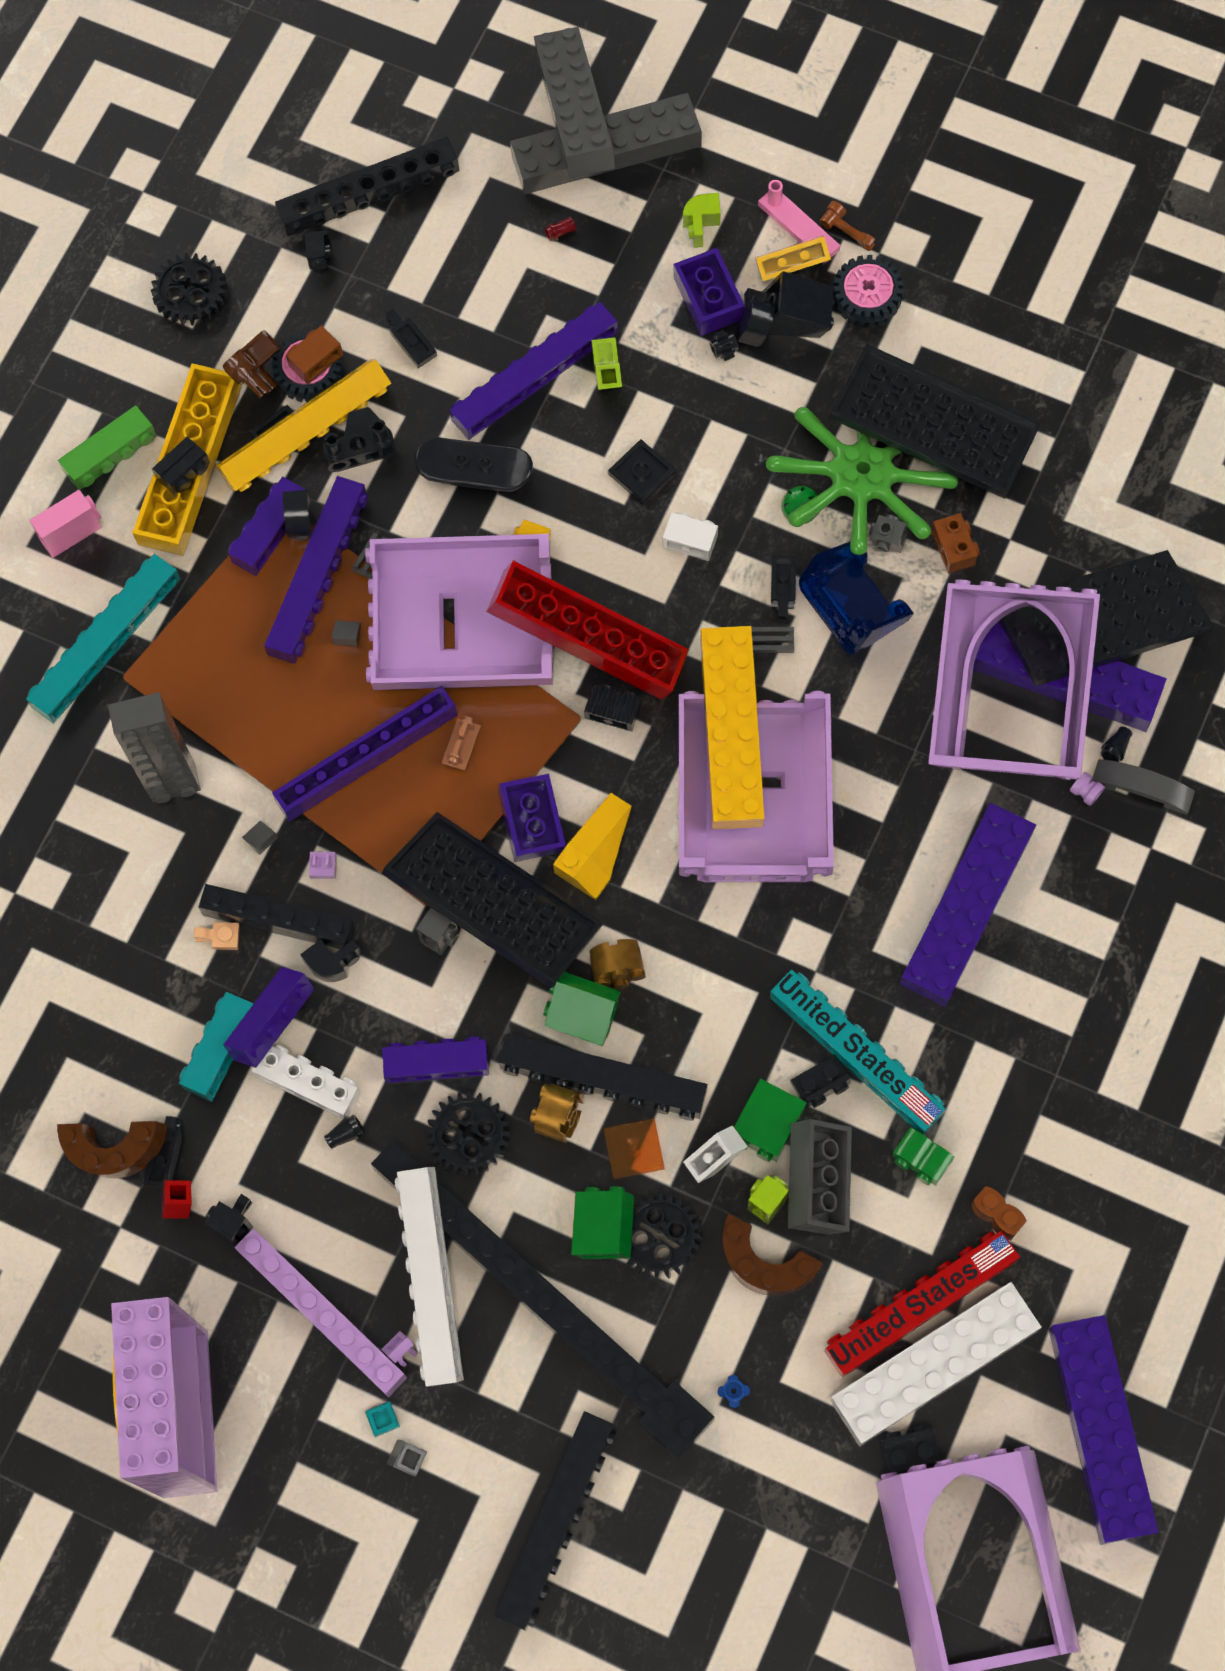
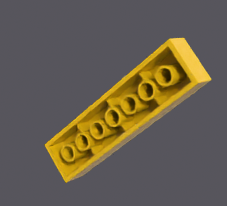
[132,363,241,556]
[700,626,764,830]

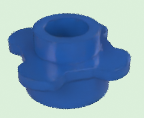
[718,1375,750,1408]

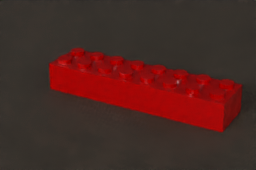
[486,560,689,700]

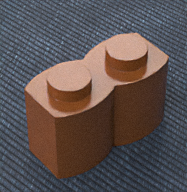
[971,1186,1026,1240]

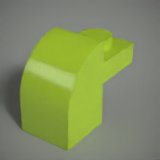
[683,193,721,248]
[591,337,622,390]

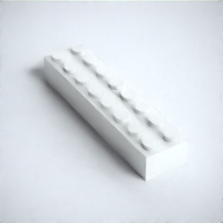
[830,1282,1042,1447]

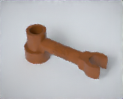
[819,201,876,251]

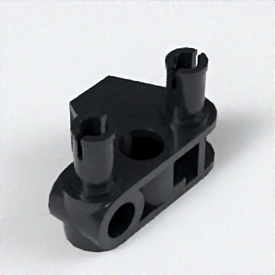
[321,407,395,472]

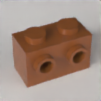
[286,325,343,385]
[931,513,980,574]

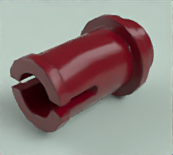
[545,216,576,241]

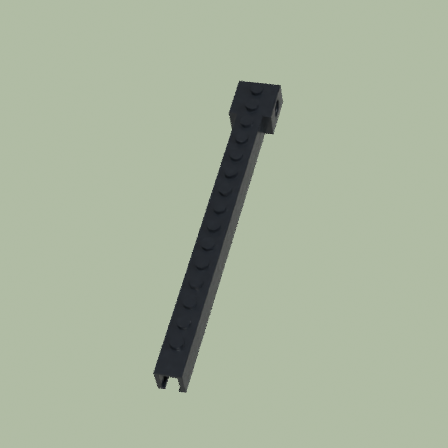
[371,1141,715,1461]

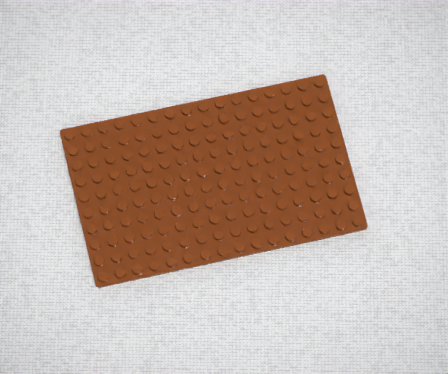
[123,524,581,906]

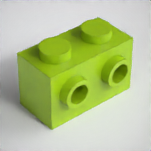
[747,1175,789,1225]

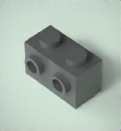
[416,908,459,956]

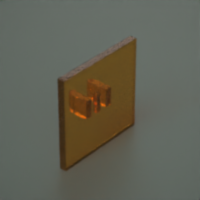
[604,1118,665,1179]

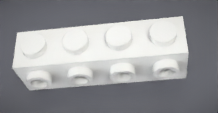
[252,1044,361,1119]

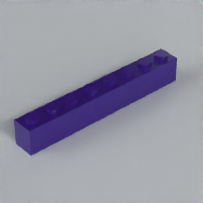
[450,302,618,440]
[264,476,368,664]
[272,686,458,822]

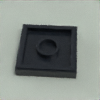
[608,439,676,504]

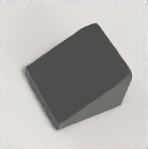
[332,621,361,647]
[242,821,278,855]
[387,1439,427,1477]

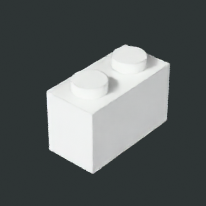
[663,512,718,561]
[683,1126,748,1183]

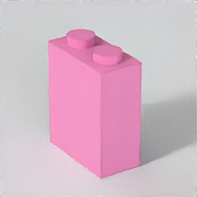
[29,490,102,558]

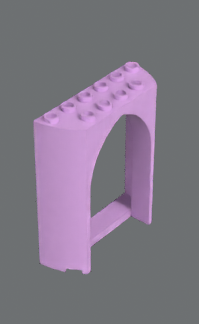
[929,580,1100,780]
[876,1446,1081,1671]

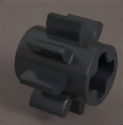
[709,329,739,361]

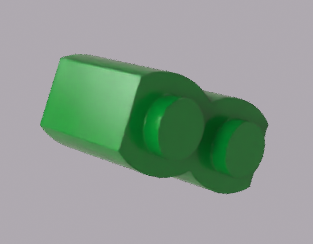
[892,1127,955,1186]

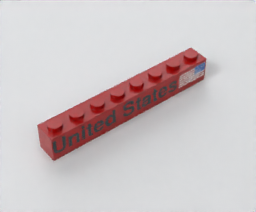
[824,1230,1020,1378]

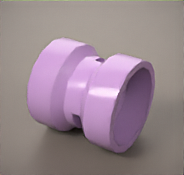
[1070,772,1105,806]

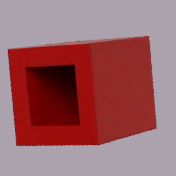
[162,1180,192,1219]

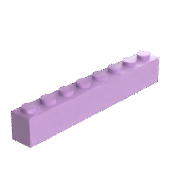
[234,1229,407,1398]

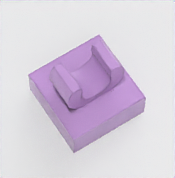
[309,852,336,879]
[381,1331,417,1367]

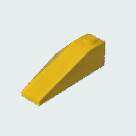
[553,793,632,900]

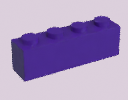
[228,476,306,576]
[223,967,314,1068]
[382,1037,489,1084]

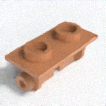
[442,716,481,771]

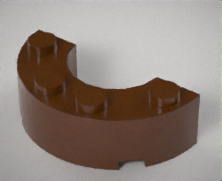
[57,1121,167,1178]
[722,1213,823,1296]

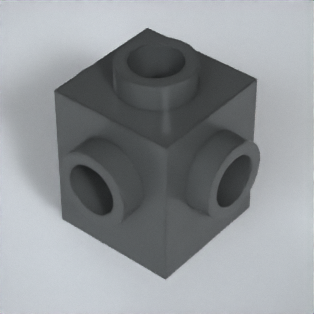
[869,515,909,553]

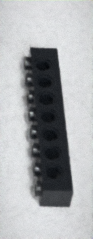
[275,136,460,236]

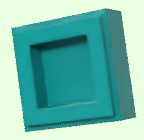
[365,1401,400,1438]

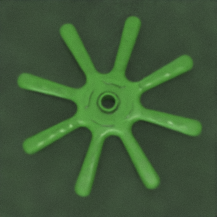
[766,407,959,555]

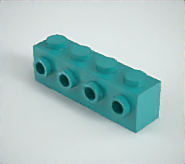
[179,992,253,1102]

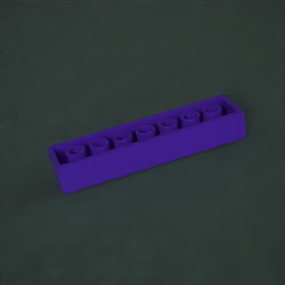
[973,621,1167,732]
[899,803,1036,1007]
[1049,1315,1158,1545]

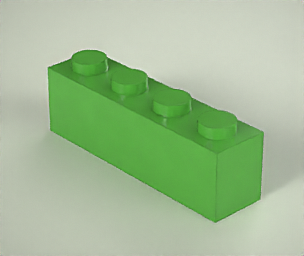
[58,405,157,490]

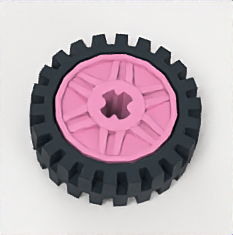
[833,255,903,327]
[272,330,344,403]

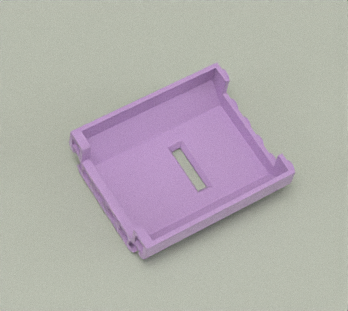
[365,534,553,690]
[679,691,834,882]

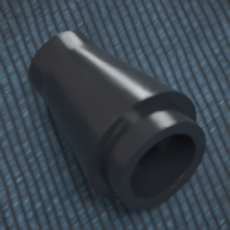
[1101,726,1133,762]
[324,1115,365,1149]

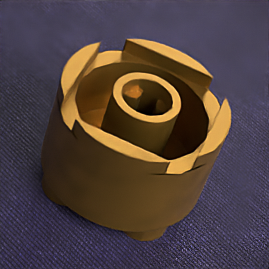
[589,939,646,989]
[530,1084,583,1143]

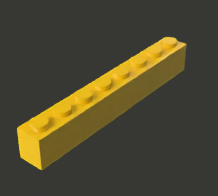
[215,359,391,492]

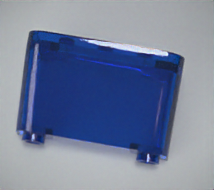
[799,541,914,654]

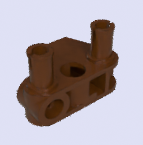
[223,330,282,399]

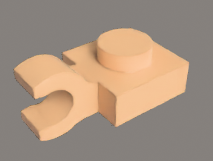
[194,922,240,950]

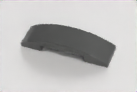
[1092,759,1195,815]

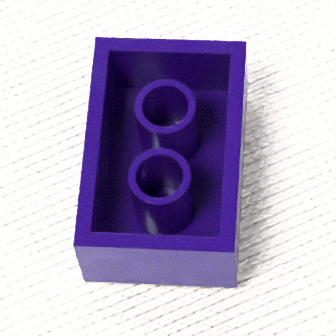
[673,248,745,336]
[498,774,566,862]

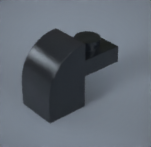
[737,288,775,347]
[282,490,314,540]
[300,939,362,982]

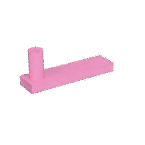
[758,180,841,265]

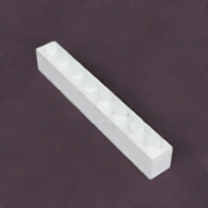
[395,1167,464,1386]

